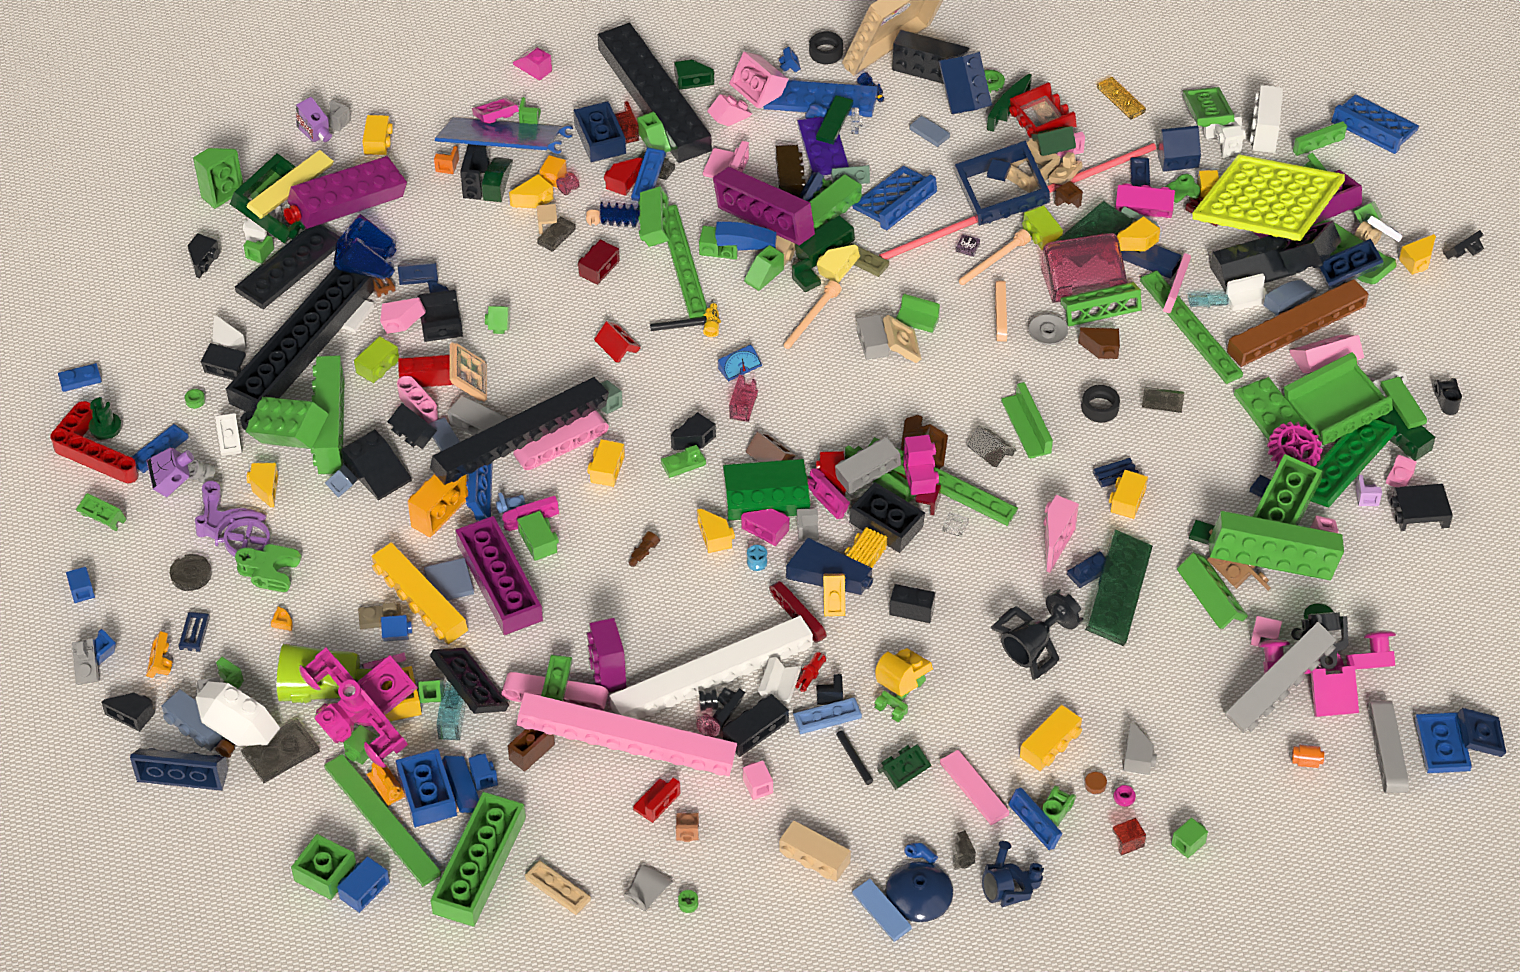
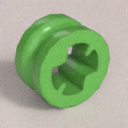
[678,890,698,913]

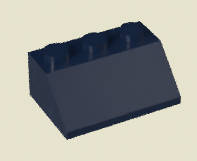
[938,51,992,114]
[1319,239,1384,290]

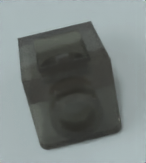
[953,830,976,870]

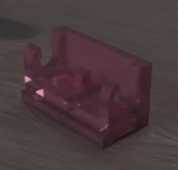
[729,375,758,422]

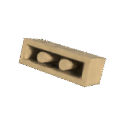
[779,820,851,882]

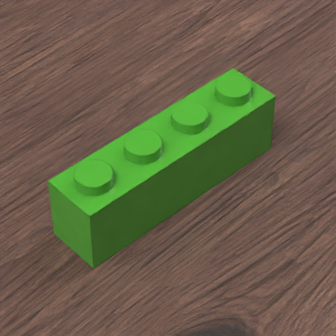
[810,174,862,230]

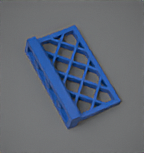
[1331,94,1419,154]
[852,166,937,231]

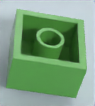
[291,834,356,900]

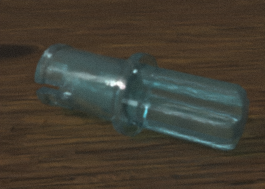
[1189,293,1229,308]

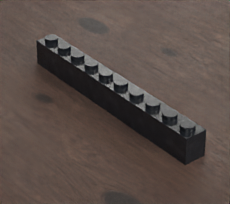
[430,377,609,485]

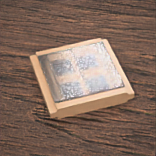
[450,342,487,402]

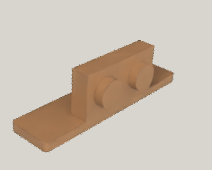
[1207,529,1271,591]

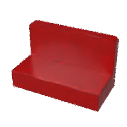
[594,321,641,363]
[633,777,681,823]

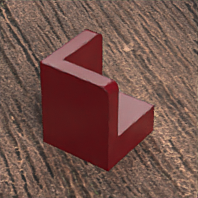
[915,484,941,516]

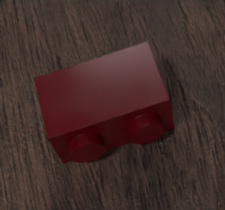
[578,239,620,285]

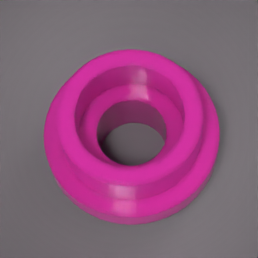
[1113,785,1136,807]

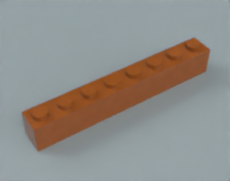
[1227,279,1369,367]

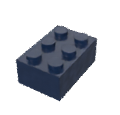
[573,101,626,163]

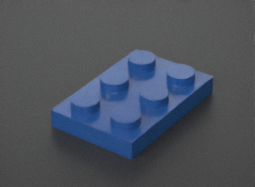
[1415,712,1472,774]

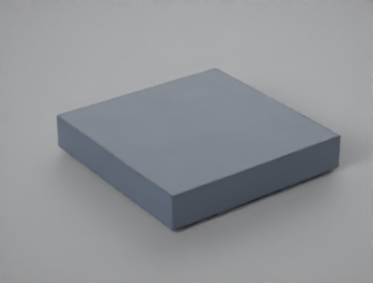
[424,558,474,600]

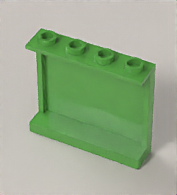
[1284,352,1393,446]

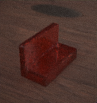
[615,101,639,144]

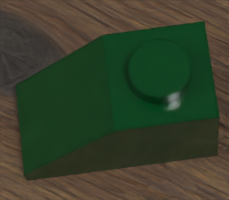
[674,59,714,90]

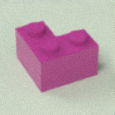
[903,435,939,495]

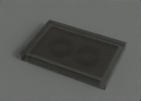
[241,719,320,784]

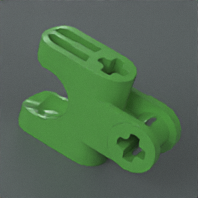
[235,544,302,592]

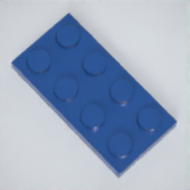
[466,462,493,521]

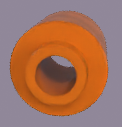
[1292,744,1324,768]

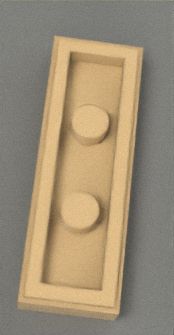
[525,860,591,915]

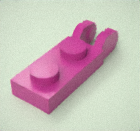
[807,469,850,519]
[502,496,559,531]

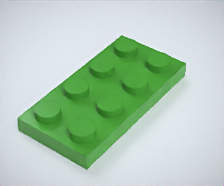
[1183,87,1235,127]
[1234,377,1309,445]

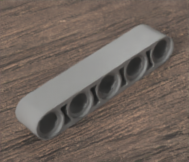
[1368,701,1409,793]

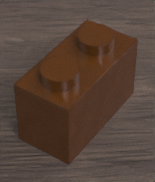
[507,729,555,772]

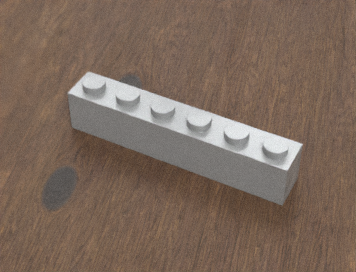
[1225,622,1337,733]

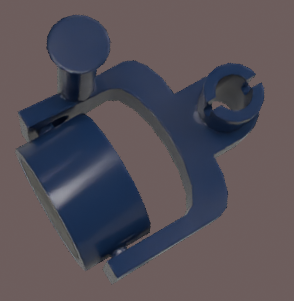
[982,841,1044,908]

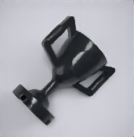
[991,589,1084,680]

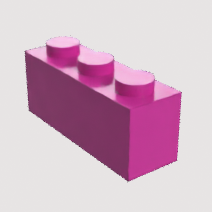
[1115,183,1175,218]

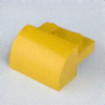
[875,648,933,697]

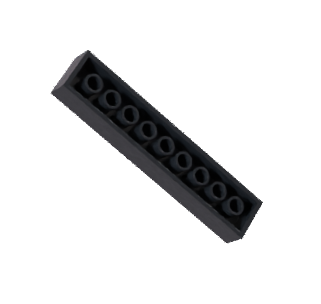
[597,22,712,163]
[226,261,374,412]

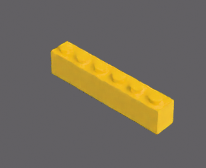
[371,542,468,645]

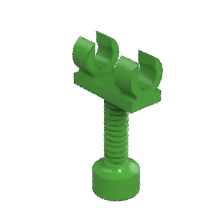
[874,675,926,722]

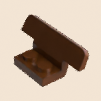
[897,415,948,479]

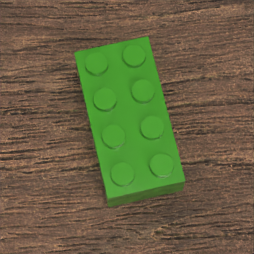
[245,397,329,449]
[1253,454,1322,526]

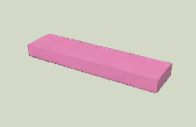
[1163,253,1191,313]
[940,750,1009,825]

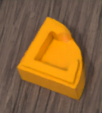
[271,606,293,631]

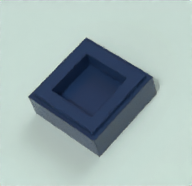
[987,159,1011,182]

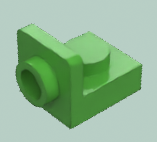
[216,657,244,689]

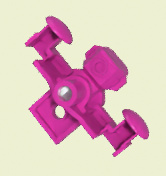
[299,647,418,767]

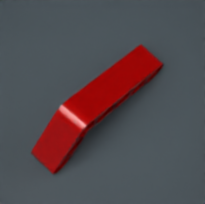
[50,401,139,484]

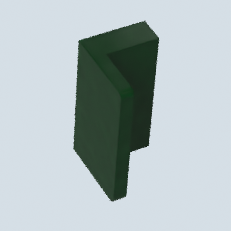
[1032,125,1076,156]

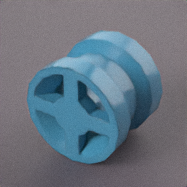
[747,545,768,571]

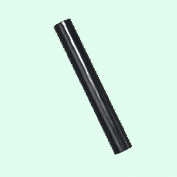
[650,317,707,331]
[836,730,873,785]

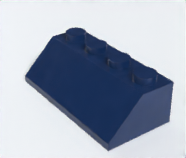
[130,748,228,791]

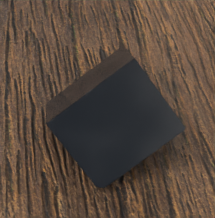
[816,674,843,705]

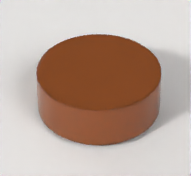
[1085,772,1107,794]

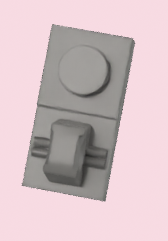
[72,639,99,685]

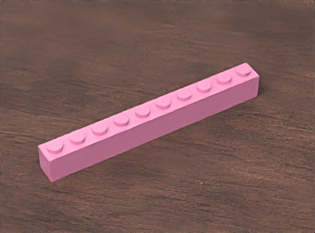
[517,692,737,776]

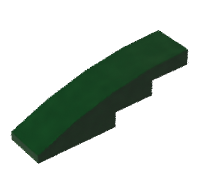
[987,74,1032,132]

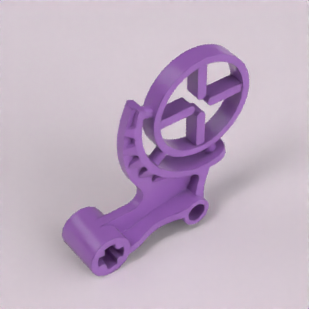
[195,481,270,558]

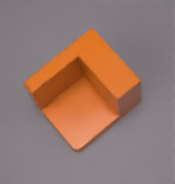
[434,146,459,174]

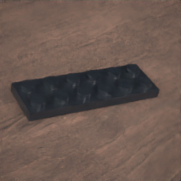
[235,224,344,310]

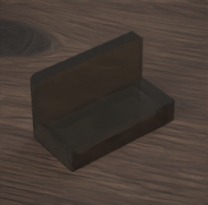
[967,426,1017,467]

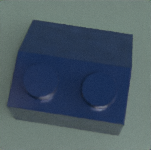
[1158,125,1201,172]

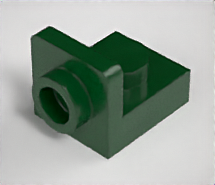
[792,258,821,293]

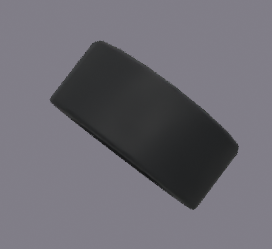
[809,31,843,65]
[1081,385,1120,423]

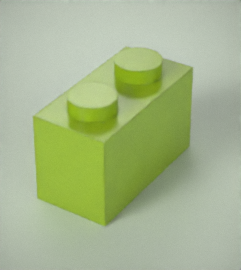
[1022,205,1063,250]
[354,336,399,383]

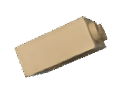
[1006,138,1060,193]

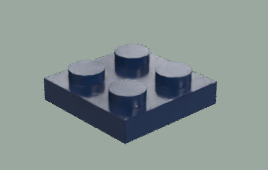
[1458,708,1507,757]

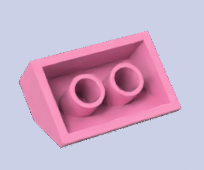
[729,51,788,108]
[1289,334,1364,374]

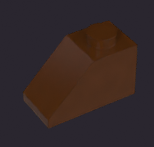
[1078,327,1120,359]

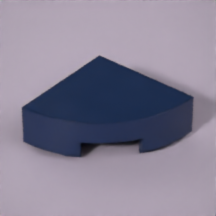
[428,281,449,293]

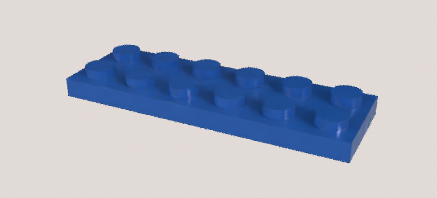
[763,80,878,117]

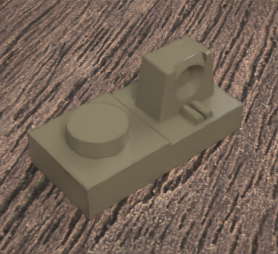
[358,602,401,630]

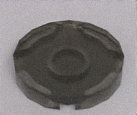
[169,554,212,591]

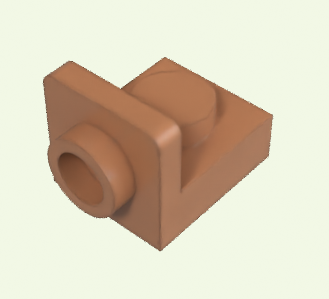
[676,813,699,842]

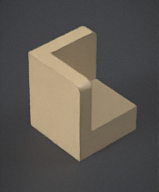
[536,204,557,234]

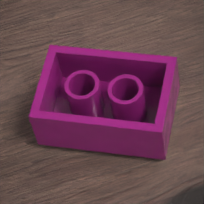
[586,618,627,693]

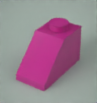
[513,47,552,81]
[741,509,789,546]

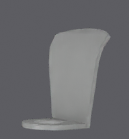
[623,865,673,911]

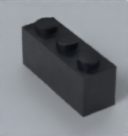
[722,694,789,757]

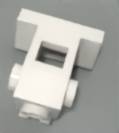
[1204,114,1245,157]

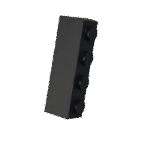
[1210,235,1296,292]

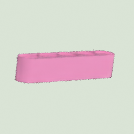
[513,410,609,470]
[501,672,609,711]

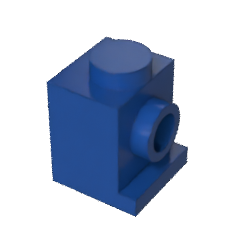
[469,754,498,791]

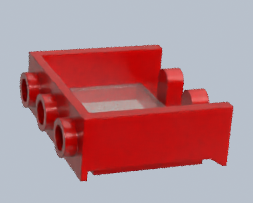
[1009,82,1077,138]

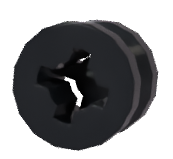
[698,688,718,711]

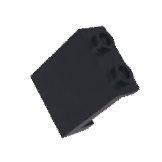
[460,144,490,200]
[417,290,463,342]
[1390,483,1453,531]

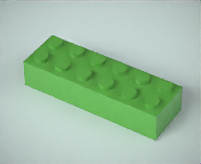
[311,355,345,475]
[1209,511,1344,581]
[430,792,526,927]

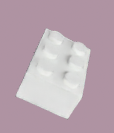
[1250,85,1283,153]

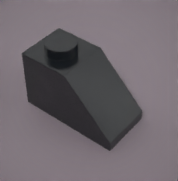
[101,692,155,732]

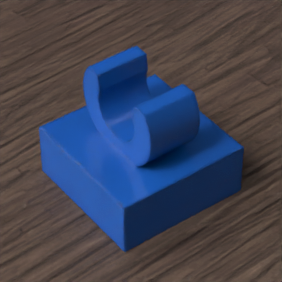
[779,47,801,72]

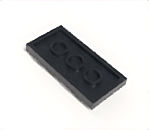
[430,648,509,714]

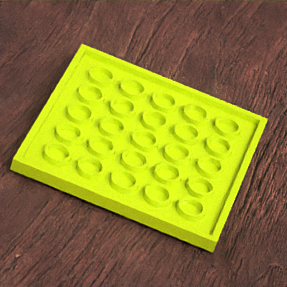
[1192,154,1345,241]

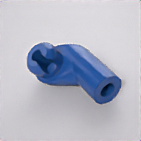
[805,104,828,119]
[904,843,938,864]

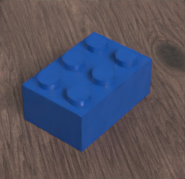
[395,749,457,828]

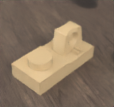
[1049,152,1083,185]

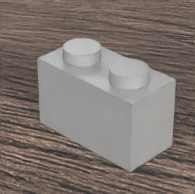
[857,315,889,360]

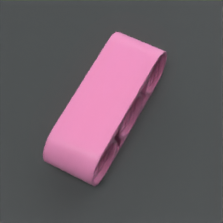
[397,376,438,424]

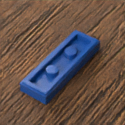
[631,148,666,201]
[132,424,189,473]
[442,756,479,813]
[1008,788,1063,850]

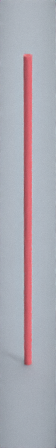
[879,143,1156,260]

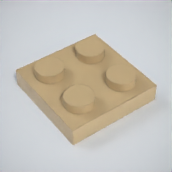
[883,315,922,363]

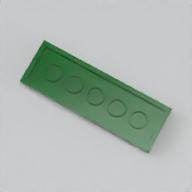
[1311,419,1397,508]

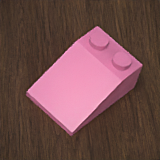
[1043,495,1079,573]

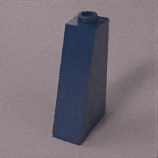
[786,538,874,595]

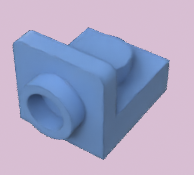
[496,493,526,515]

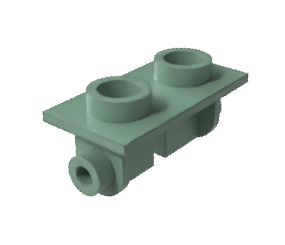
[831,165,870,184]

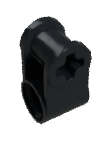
[1433,378,1462,415]

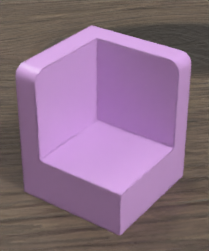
[1356,475,1382,506]

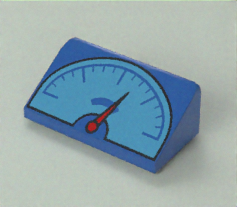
[718,345,762,382]

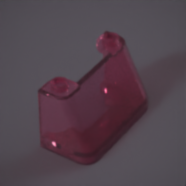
[1041,233,1128,303]

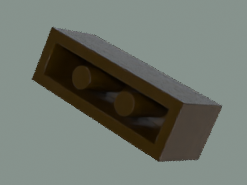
[776,144,806,197]

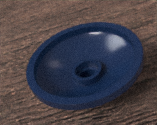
[886,862,953,922]

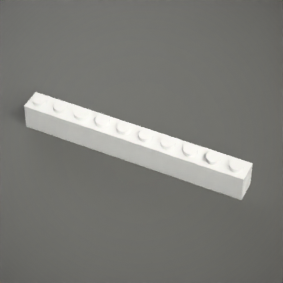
[609,615,812,719]

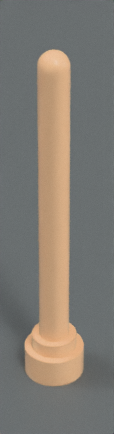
[959,229,1031,285]
[784,281,842,349]

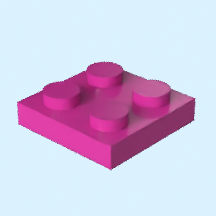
[472,98,519,123]

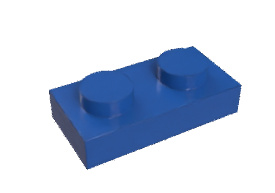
[58,363,102,392]

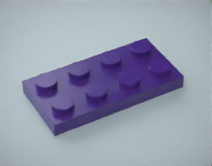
[797,117,849,175]

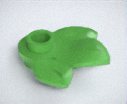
[1165,174,1200,203]

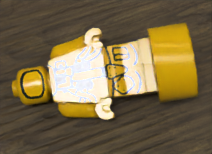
[703,303,721,337]

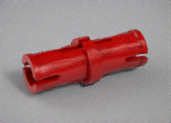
[795,652,827,692]

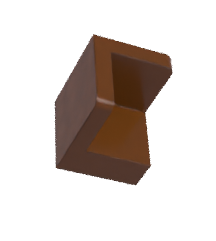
[1055,181,1083,208]

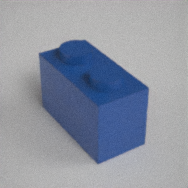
[337,856,390,913]

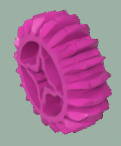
[1267,421,1323,468]

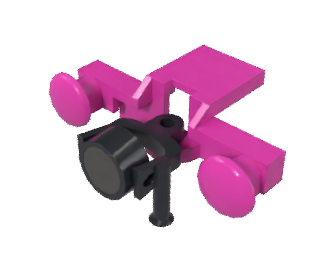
[1258,612,1396,717]

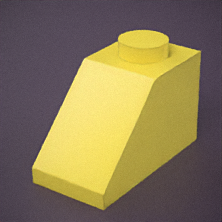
[817,245,860,283]

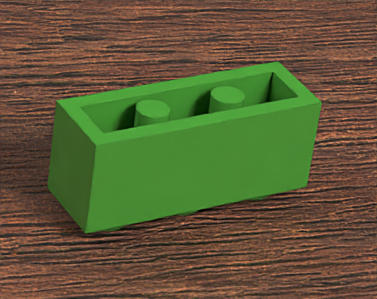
[638,186,670,247]

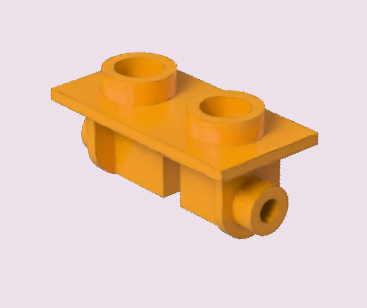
[366,763,405,806]

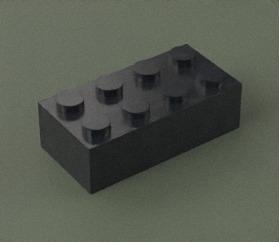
[892,30,969,84]

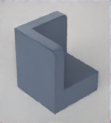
[325,465,358,498]

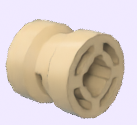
[1355,221,1382,245]

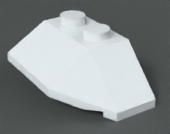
[195,681,280,746]

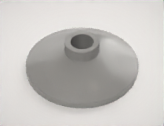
[1029,314,1068,345]

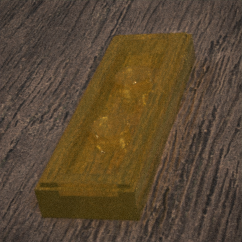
[1097,77,1146,120]

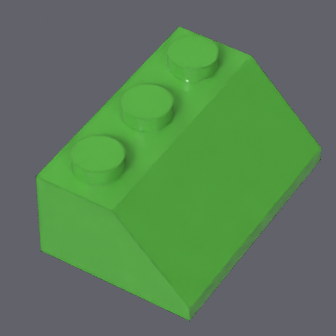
[193,148,243,209]

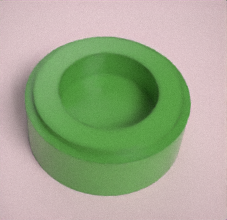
[184,389,205,409]

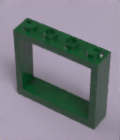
[230,153,305,244]

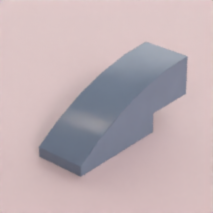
[1264,280,1317,316]

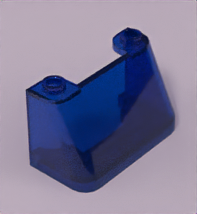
[333,214,397,280]

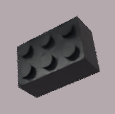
[1279,221,1341,273]
[849,482,925,553]

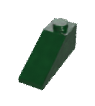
[482,158,513,202]

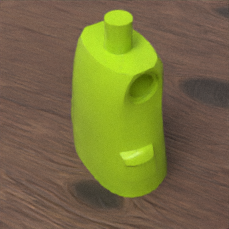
[276,644,372,704]

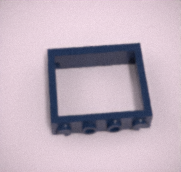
[955,141,1050,226]

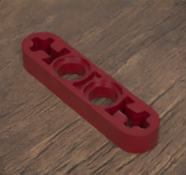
[769,581,827,643]

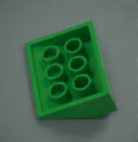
[723,459,810,521]

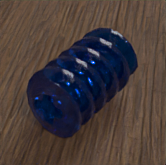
[600,201,640,228]

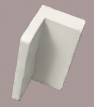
[1225,274,1267,311]
[758,657,801,703]

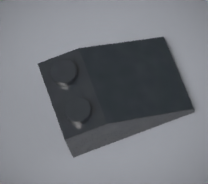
[342,429,412,501]

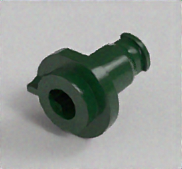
[89,397,122,440]

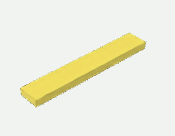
[247,150,334,219]

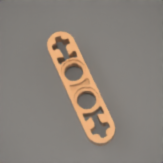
[995,281,1007,342]

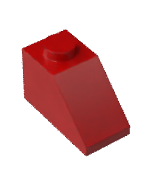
[604,157,642,196]
[816,451,846,496]

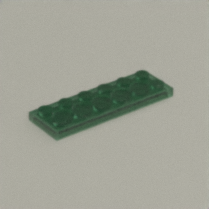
[1085,529,1153,646]

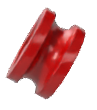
[283,205,301,224]

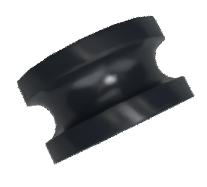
[240,412,255,431]

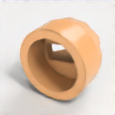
[586,210,601,226]

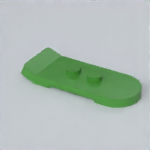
[1311,220,1397,284]

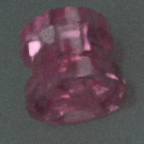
[556,172,580,195]

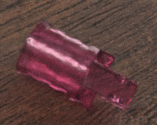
[695,713,720,738]

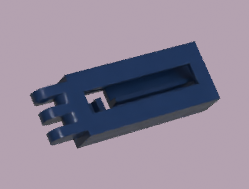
[1108,238,1182,279]

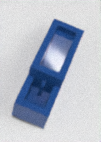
[715,222,777,251]

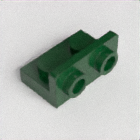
[877,744,932,790]

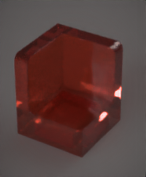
[1113,818,1146,856]

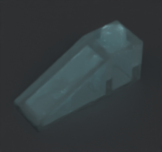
[436,684,466,740]

